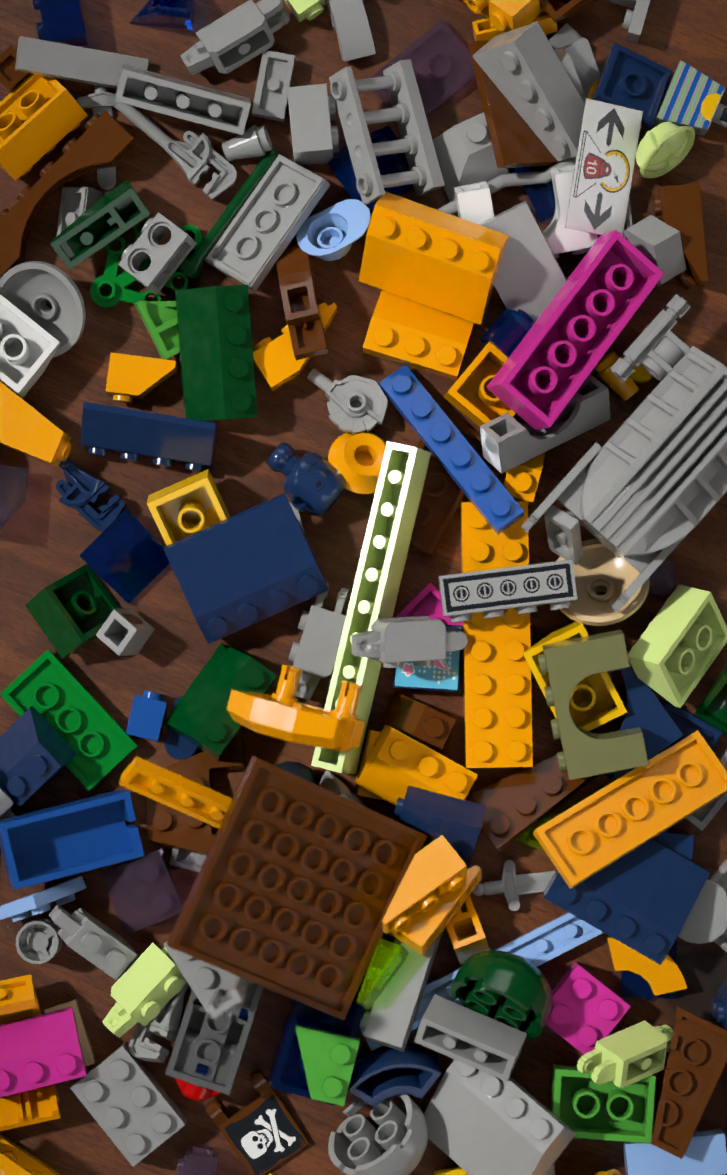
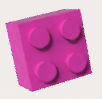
[545,961,631,1054]

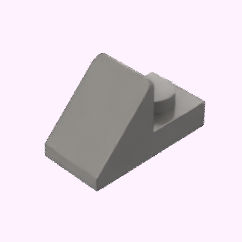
[609,0,650,43]

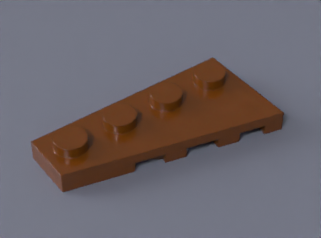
[465,755,598,852]
[651,1006,727,1159]

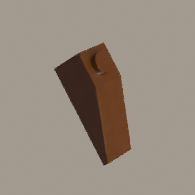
[652,183,708,287]

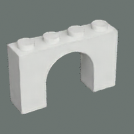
[454,164,598,258]

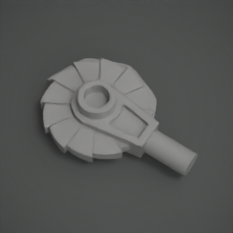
[307,368,388,435]

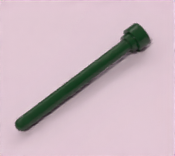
[176,149,279,283]

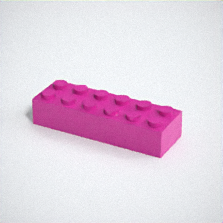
[486,230,664,430]

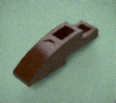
[276,237,328,360]

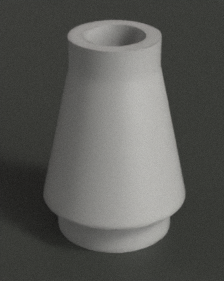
[222,125,273,162]

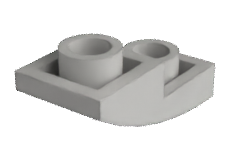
[327,0,376,62]

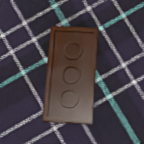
[468,40,558,168]
[409,419,485,558]

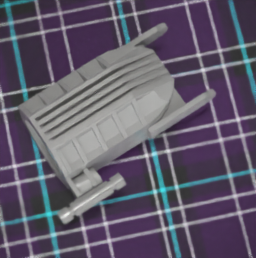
[520,294,727,612]

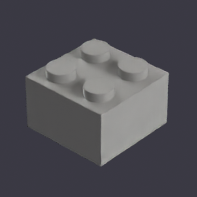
[287,84,339,165]

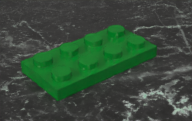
[0,649,138,791]

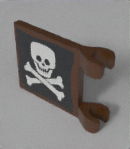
[206,1069,310,1175]

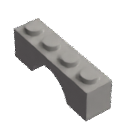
[480,374,611,474]

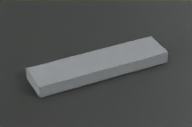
[15,36,149,89]

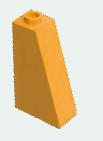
[0,380,71,468]

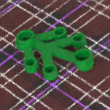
[90,218,203,308]

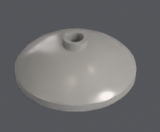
[0,261,86,358]

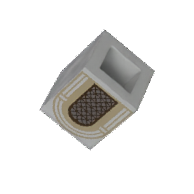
[96,609,155,656]

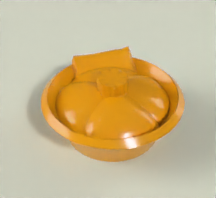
[328,431,387,494]

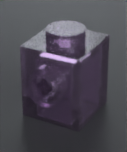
[176,1145,220,1175]

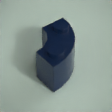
[348,1045,441,1107]

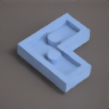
[0,876,86,922]

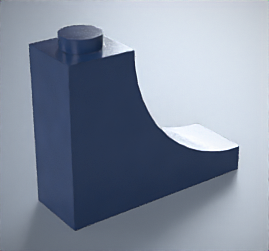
[605,661,684,780]

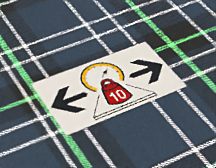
[565,98,643,236]

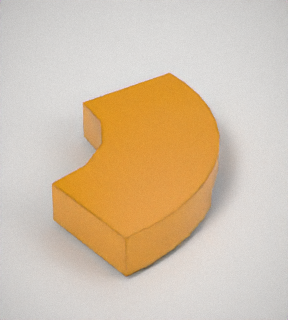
[607,937,687,996]

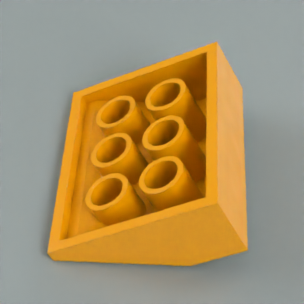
[359,191,510,325]

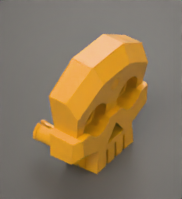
[227,664,366,752]

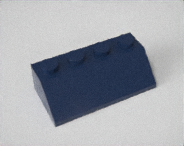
[81,402,219,472]

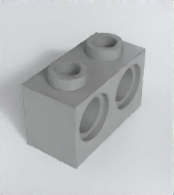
[118,212,197,295]

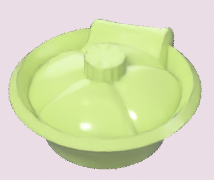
[636,122,695,178]

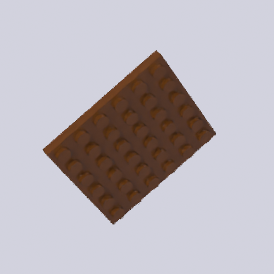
[166,756,427,1020]

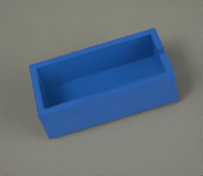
[0,789,144,890]

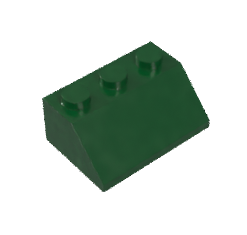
[164,643,277,761]

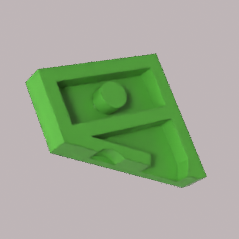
[134,301,180,359]
[295,1024,360,1106]

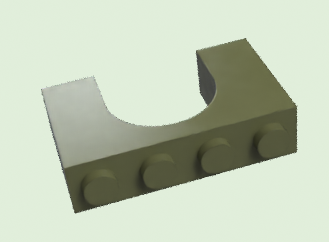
[538,630,649,780]

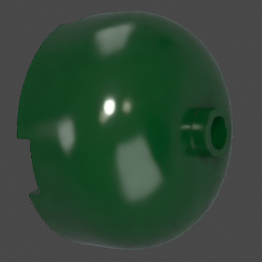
[449,950,553,1039]

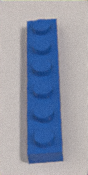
[379,364,524,535]

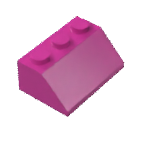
[0,1007,88,1097]

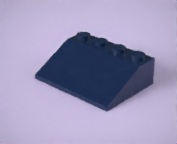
[163,493,329,644]
[544,839,710,965]

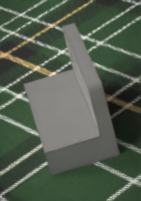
[555,37,600,104]

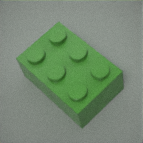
[550,1064,656,1143]

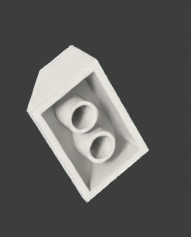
[0,294,60,398]

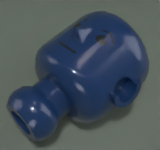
[267,443,346,516]

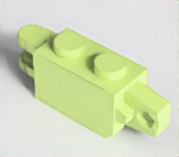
[102,943,187,1038]
[576,1020,673,1089]

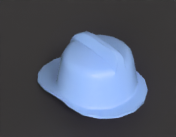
[296,199,371,261]

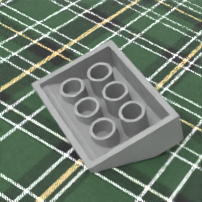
[424,1060,577,1175]

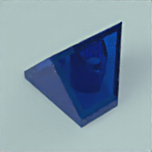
[129,0,196,30]

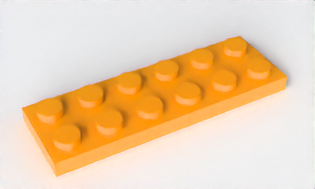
[533,730,727,889]

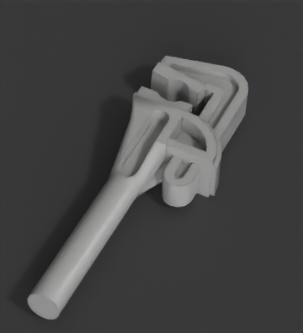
[115,102,237,201]
[129,982,189,1063]

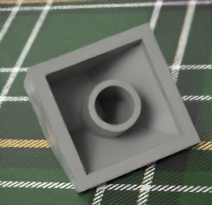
[433,112,509,202]

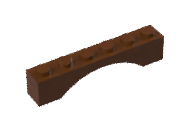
[0,111,138,279]

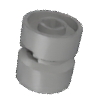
[16,918,63,964]

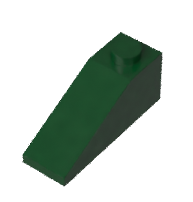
[50,179,150,270]

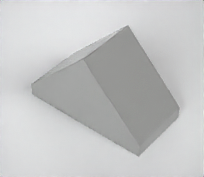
[624,215,686,286]

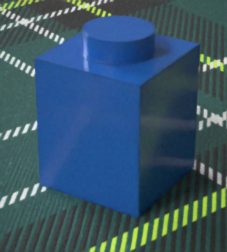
[126,690,169,741]

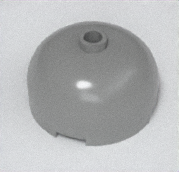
[328,1094,428,1175]

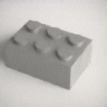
[70,1042,187,1167]

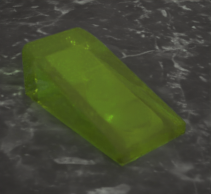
[357,939,409,1010]

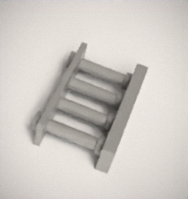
[329,59,445,205]

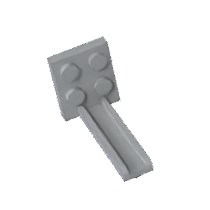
[163,941,253,1020]

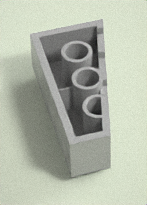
[472,21,585,161]

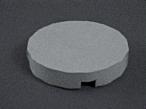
[678,879,727,944]

